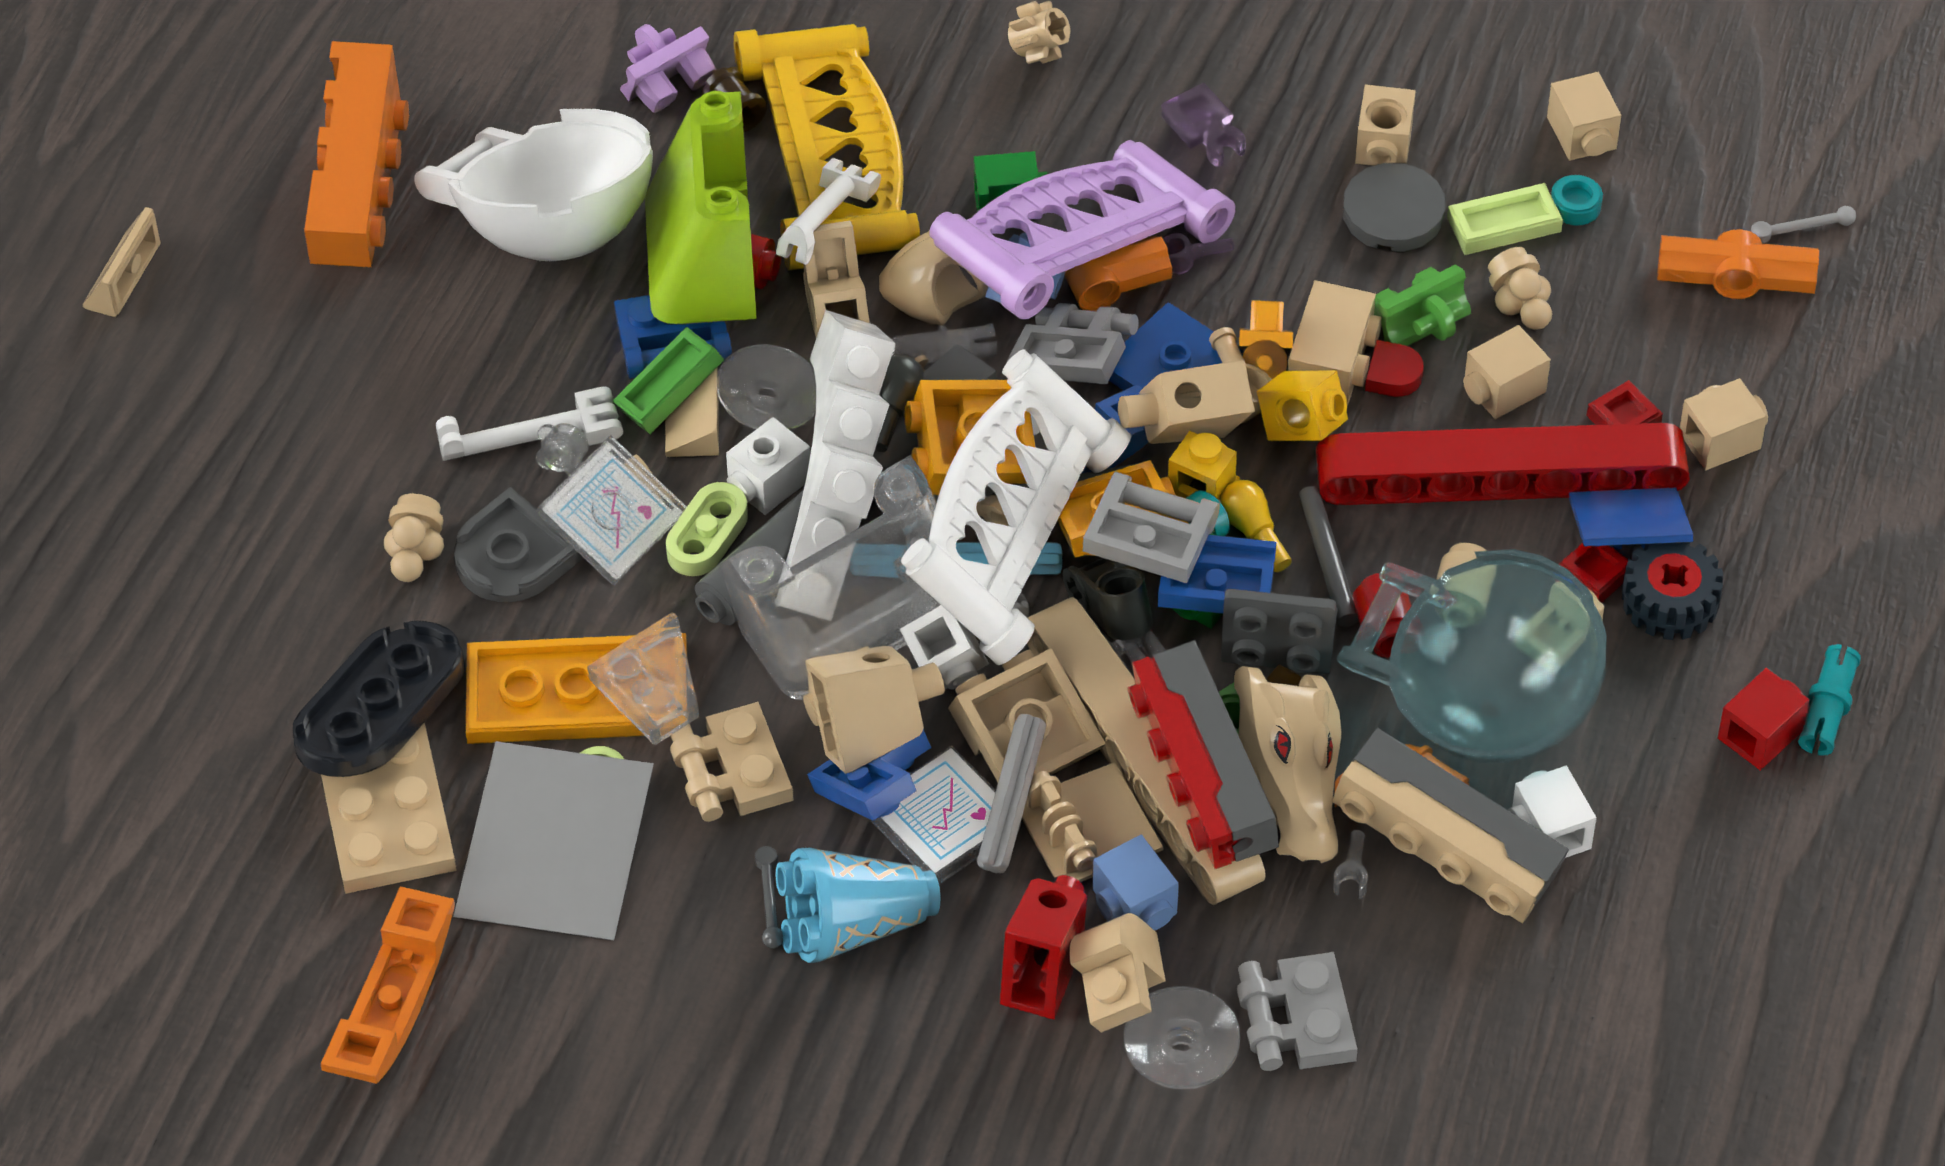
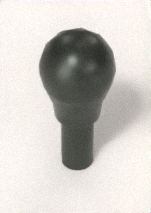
[875,355,924,452]

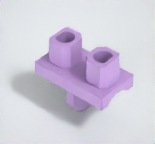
[620,24,716,113]

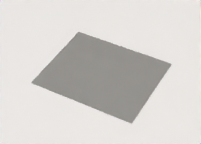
[453,741,654,940]

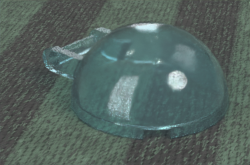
[1337,549,1607,763]

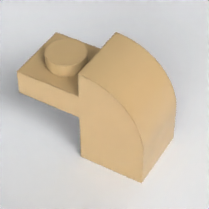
[803,220,870,338]
[1070,913,1165,1033]

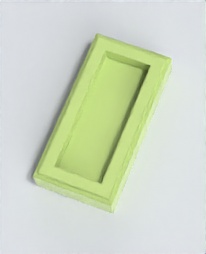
[1447,183,1563,255]

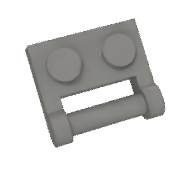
[1083,472,1220,583]

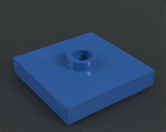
[1109,302,1244,390]

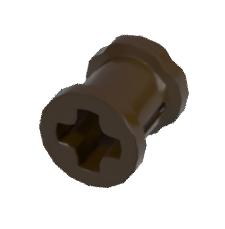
[702,67,767,132]

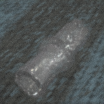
[891,323,997,364]

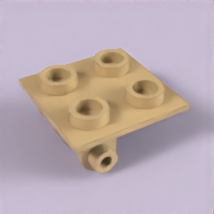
[1022,762,1163,882]

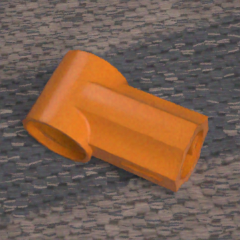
[1064,235,1172,311]

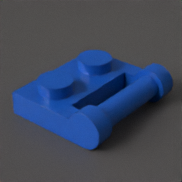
[614,295,733,379]

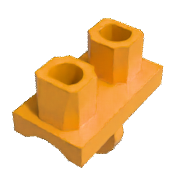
[1239,300,1293,379]

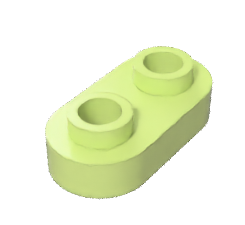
[666,482,748,576]

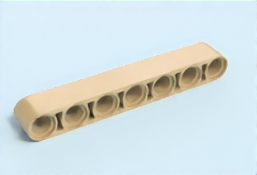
[1027,597,1266,905]

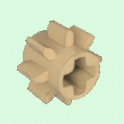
[1008,1,1070,64]

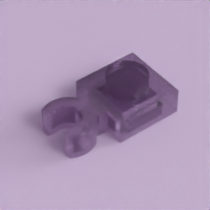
[1162,82,1246,167]

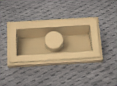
[83,207,161,317]
[665,367,719,457]

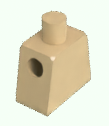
[1118,360,1255,444]
[805,646,945,774]

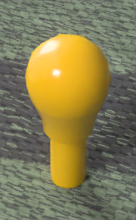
[1219,480,1292,572]

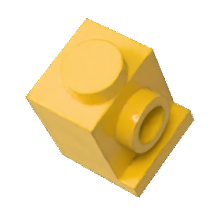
[1168,430,1240,500]

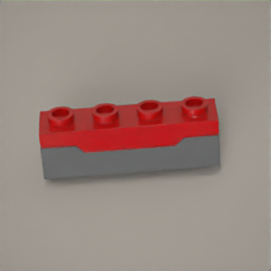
[1127,640,1279,869]

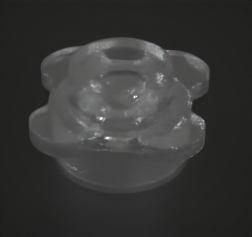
[536,423,589,478]

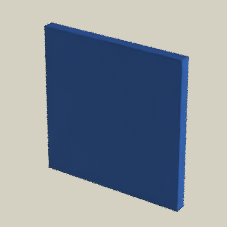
[1569,488,1693,550]

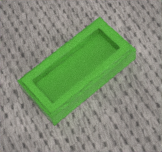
[613,327,724,434]

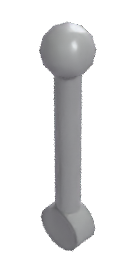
[1751,206,1856,243]

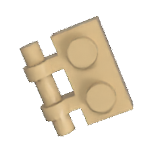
[669,702,793,822]

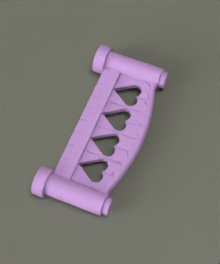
[929,140,1235,319]

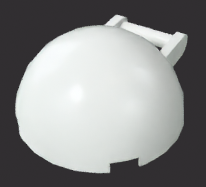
[414,109,653,261]

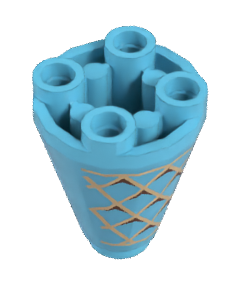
[775,848,941,963]

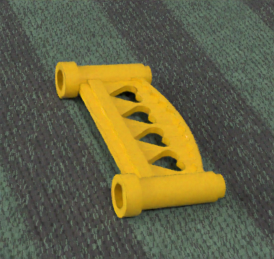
[734,24,920,271]

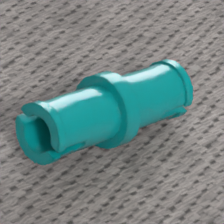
[1798,644,1861,756]

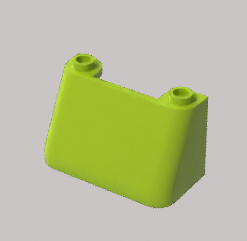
[645,91,757,324]

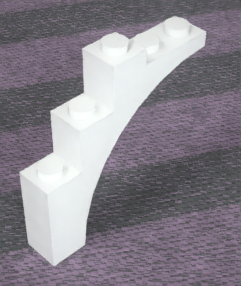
[775,310,896,618]

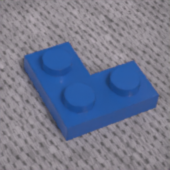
[807,729,931,821]

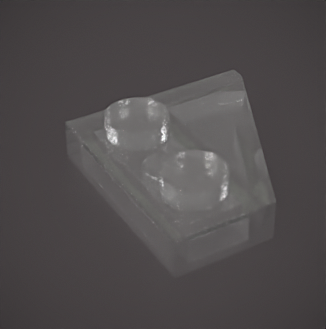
[587,612,699,745]

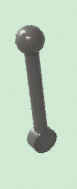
[755,846,783,949]

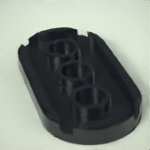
[293,620,465,777]

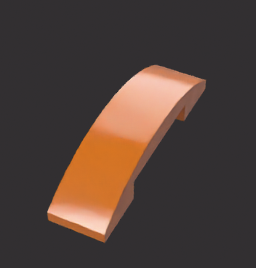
[321,886,455,1084]

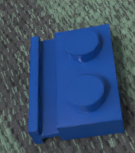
[1158,535,1277,613]

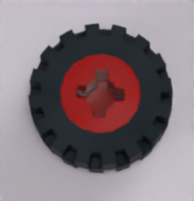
[1622,542,1723,640]

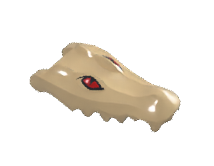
[1234,666,1341,863]

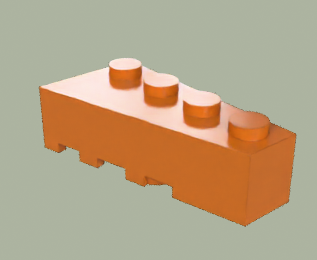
[304,41,409,267]

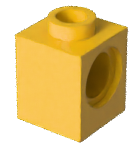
[1256,370,1348,441]

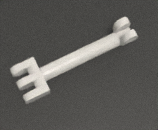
[776,158,881,265]
[436,387,623,461]

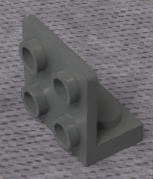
[1221,589,1337,674]

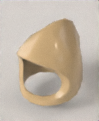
[879,230,988,325]

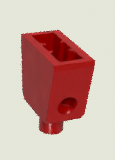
[1000,875,1087,1020]

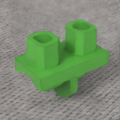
[1374,264,1471,346]

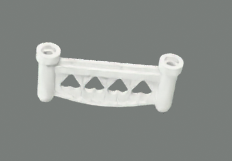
[901,349,1131,665]

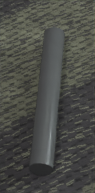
[1299,486,1359,627]

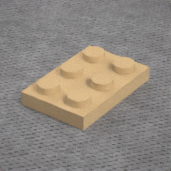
[321,723,457,894]

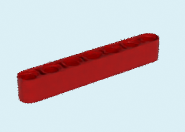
[1316,423,1690,505]

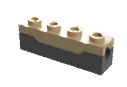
[1332,727,1569,924]

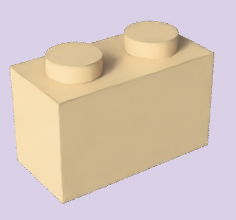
[1288,280,1382,406]

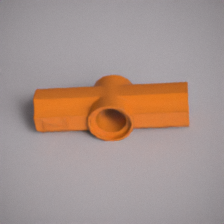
[1657,229,1819,299]

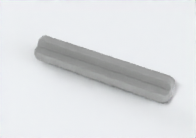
[977,714,1046,874]

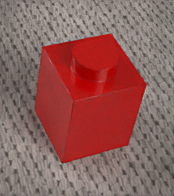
[1717,668,1810,770]

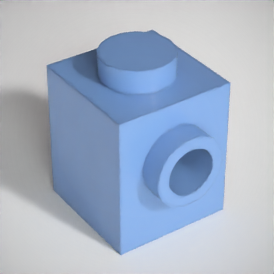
[1093,834,1178,931]

